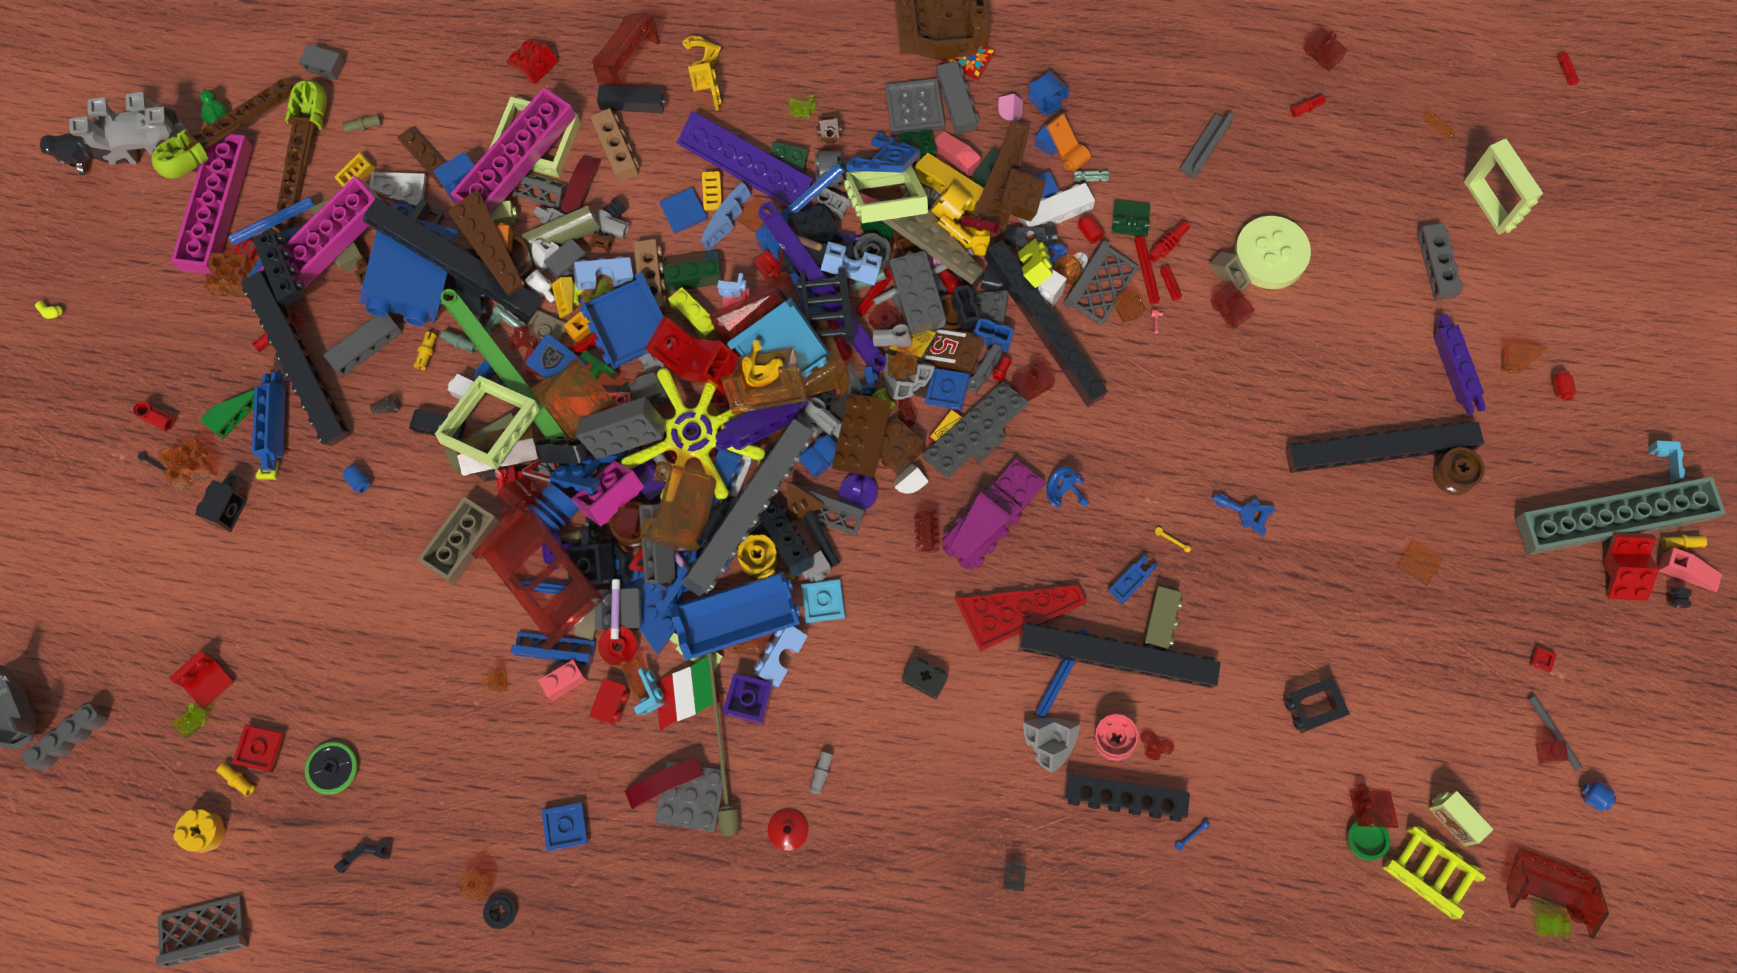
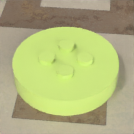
[1234,216,1311,289]

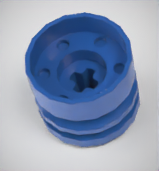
[527,483,579,533]

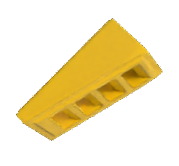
[335,152,376,187]
[702,171,722,211]
[552,277,573,318]

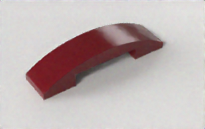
[561,156,601,215]
[625,757,705,810]

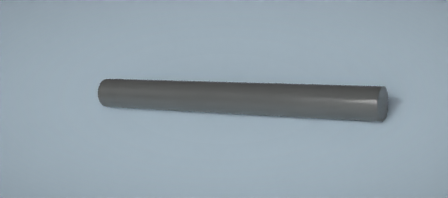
[1528,696,1583,771]

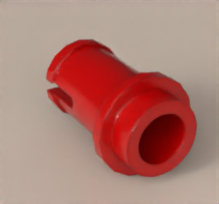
[992,356,1012,381]

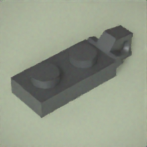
[968,343,1003,394]

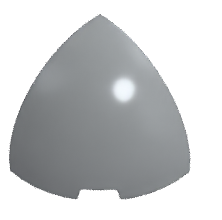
[884,353,935,399]
[1023,718,1080,773]

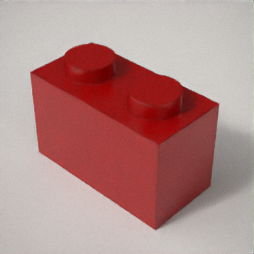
[589,678,630,727]

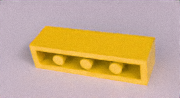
[914,153,984,215]

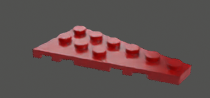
[955,585,1087,652]

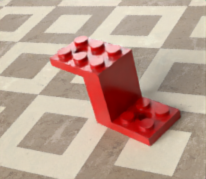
[645,317,755,404]

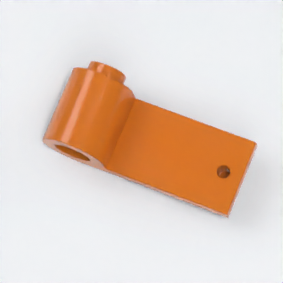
[1046,113,1091,172]

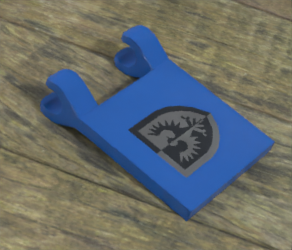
[525,333,588,393]

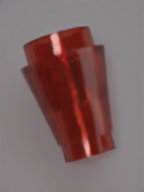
[898,398,917,427]

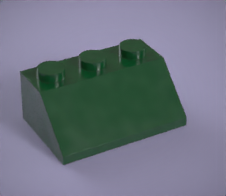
[663,250,722,292]

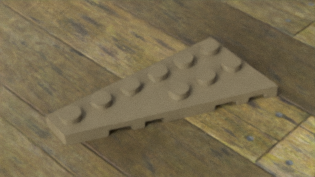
[882,191,983,284]

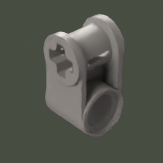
[816,188,851,220]

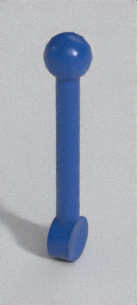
[1175,820,1210,851]

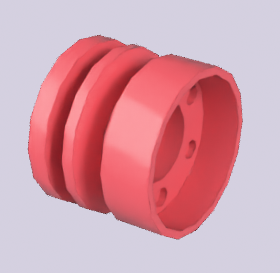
[1094,714,1139,762]

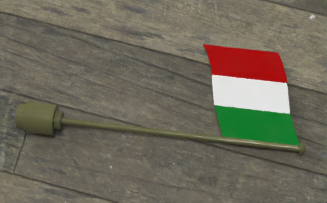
[656,652,740,837]

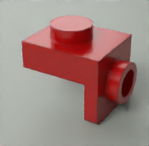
[752,250,781,279]

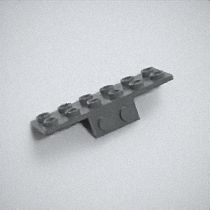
[922,382,1029,478]

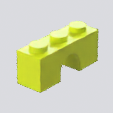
[1018,238,1053,288]
[668,287,721,340]

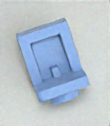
[717,273,747,298]

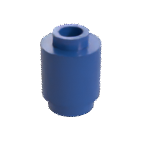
[342,465,371,494]

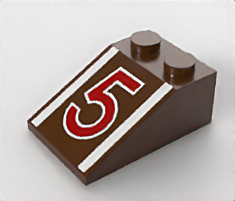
[918,328,985,378]

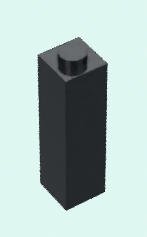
[597,85,667,114]

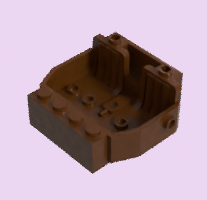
[894,0,990,59]

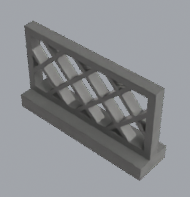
[1063,241,1139,326]
[156,896,248,968]

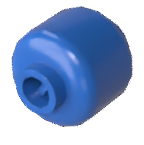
[1581,780,1617,811]

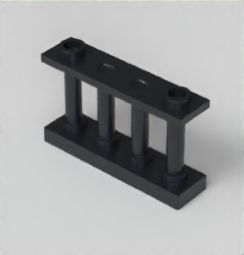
[797,268,854,344]

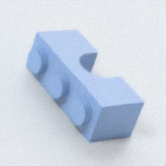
[820,242,882,285]
[573,257,633,290]
[753,626,807,687]

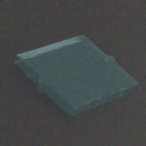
[836,363,864,401]

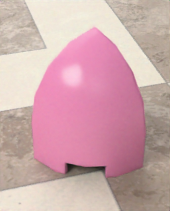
[998,94,1023,122]

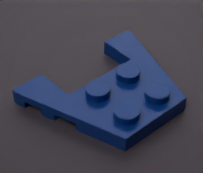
[846,132,920,173]
[549,451,626,494]

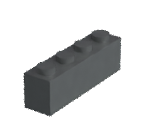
[936,61,979,136]
[323,315,402,377]
[639,503,676,584]

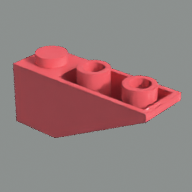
[1659,548,1722,592]

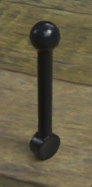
[138,453,171,475]

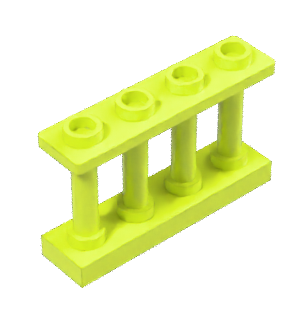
[1382,826,1486,919]

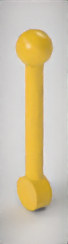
[1155,527,1191,552]

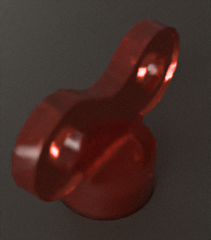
[508,326,539,350]
[1140,730,1174,761]

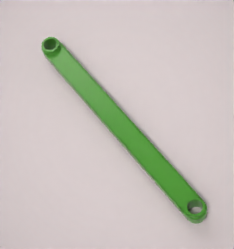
[441,289,568,439]

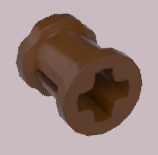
[590,231,614,252]

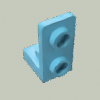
[1648,441,1685,484]
[634,668,665,715]

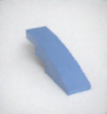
[700,182,751,251]

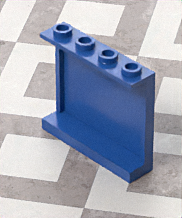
[580,272,671,369]

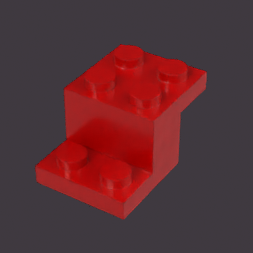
[1603,533,1660,600]

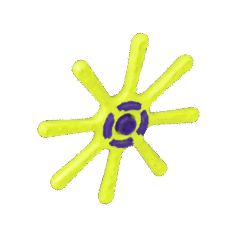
[621,368,765,503]

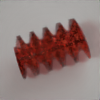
[914,510,940,553]

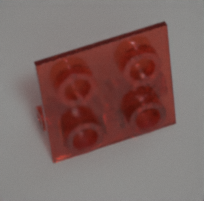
[1349,784,1399,828]

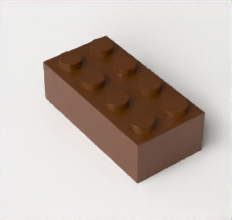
[832,394,891,477]

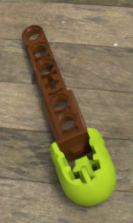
[151,78,294,179]
[274,80,327,232]

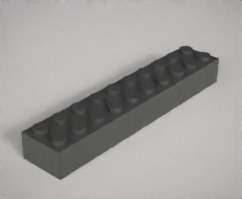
[680,419,813,596]

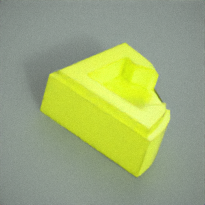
[256,460,279,480]

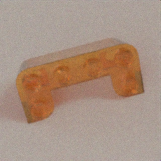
[639,461,716,551]

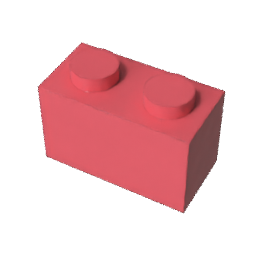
[538,660,587,701]

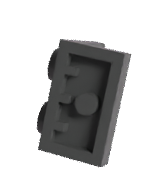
[594,588,642,630]

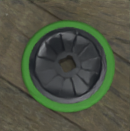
[305,742,358,795]

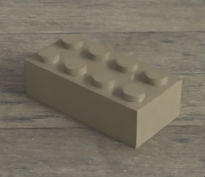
[417,497,500,585]

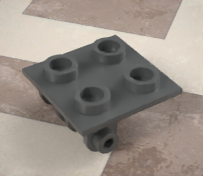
[973,291,1009,327]

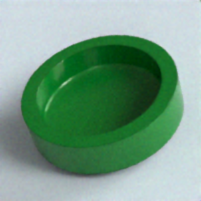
[1346,818,1390,861]

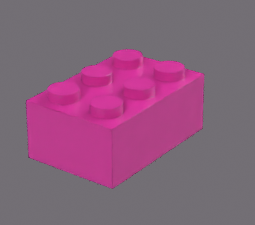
[571,461,644,526]

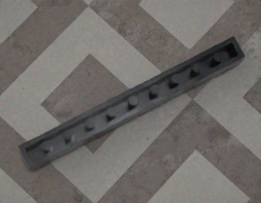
[363,197,542,322]
[984,240,1108,407]
[241,271,351,446]
[1286,420,1484,473]
[1018,622,1221,689]

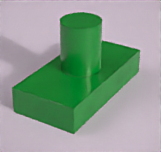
[580,350,619,383]

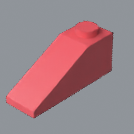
[934,131,981,178]

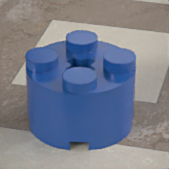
[1028,71,1069,115]

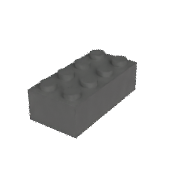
[889,251,946,335]
[576,397,666,460]

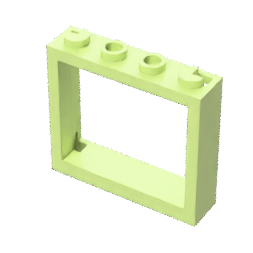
[489,97,581,178]
[1464,139,1543,235]
[844,165,928,223]
[435,376,540,470]

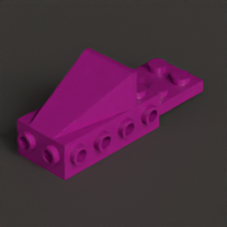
[942,459,1046,572]

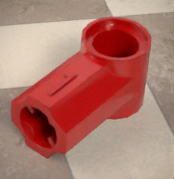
[133,401,175,432]

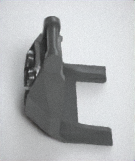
[0,665,38,750]

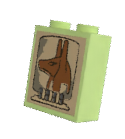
[1429,791,1494,846]

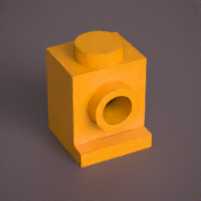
[563,311,591,343]

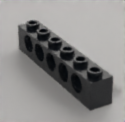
[1063,774,1190,822]

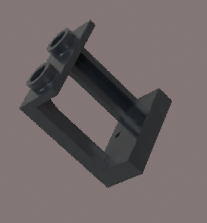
[1284,677,1350,734]

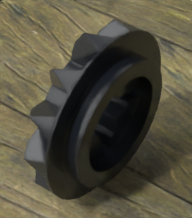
[483,895,517,929]

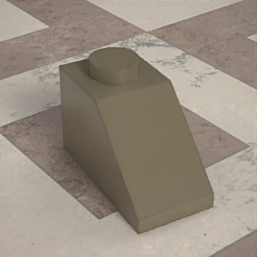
[1210,252,1251,294]

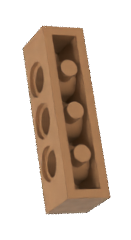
[590,108,639,183]
[634,239,667,314]

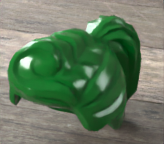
[200,89,229,125]

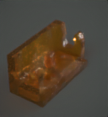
[620,657,649,703]

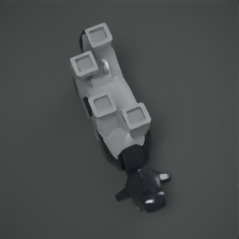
[40,92,192,175]

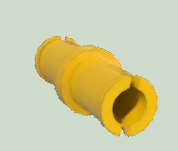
[937,214,973,246]
[414,332,437,370]
[1661,534,1707,550]
[216,762,255,797]

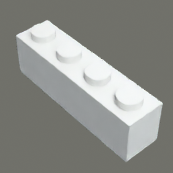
[1018,183,1095,236]

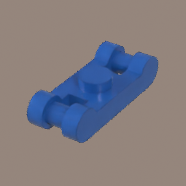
[656,567,688,615]

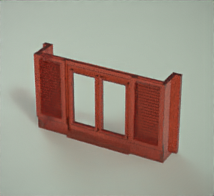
[471,507,604,651]

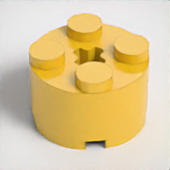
[930,182,973,222]
[737,535,778,578]
[173,809,226,853]

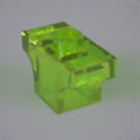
[1536,914,1572,939]

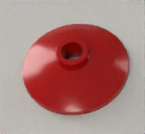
[598,626,638,665]
[768,809,808,851]

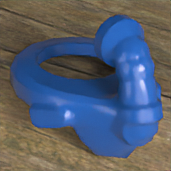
[1047,243,1068,266]

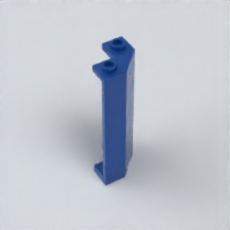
[670,572,801,661]

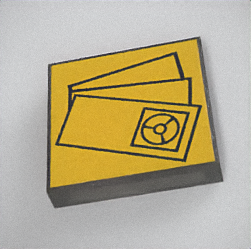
[888,323,938,363]

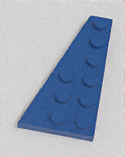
[600,541,686,655]

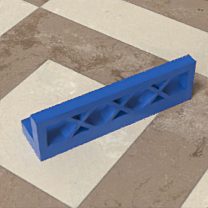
[510,632,596,665]

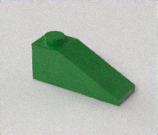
[200,390,254,440]

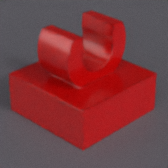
[506,466,526,491]

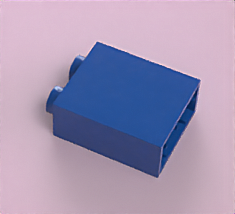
[359,216,458,327]

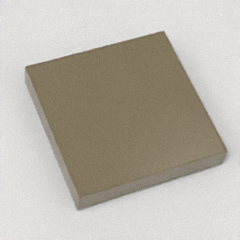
[518,309,566,349]

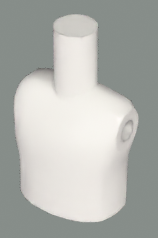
[524,269,555,303]

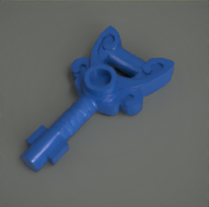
[1212,494,1275,536]

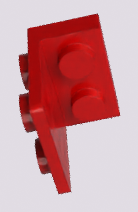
[506,39,559,84]
[169,650,234,709]

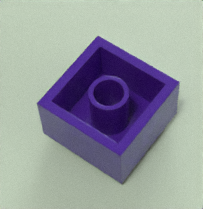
[723,673,774,725]

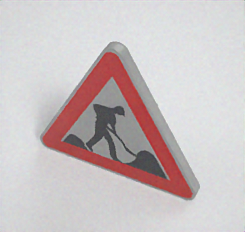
[522,460,559,482]

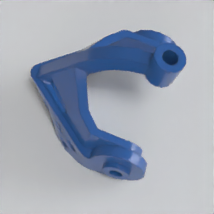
[1046,467,1089,508]

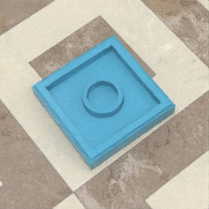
[801,579,845,624]

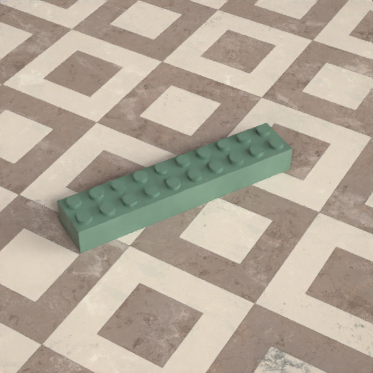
[1516,477,1726,556]

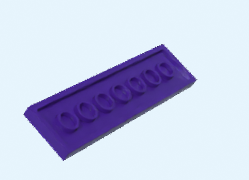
[677,111,814,207]

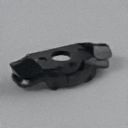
[1004,227,1057,249]

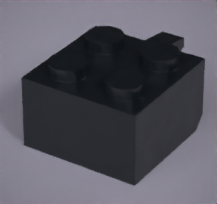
[790,203,840,244]
[195,473,247,533]
[566,530,615,586]

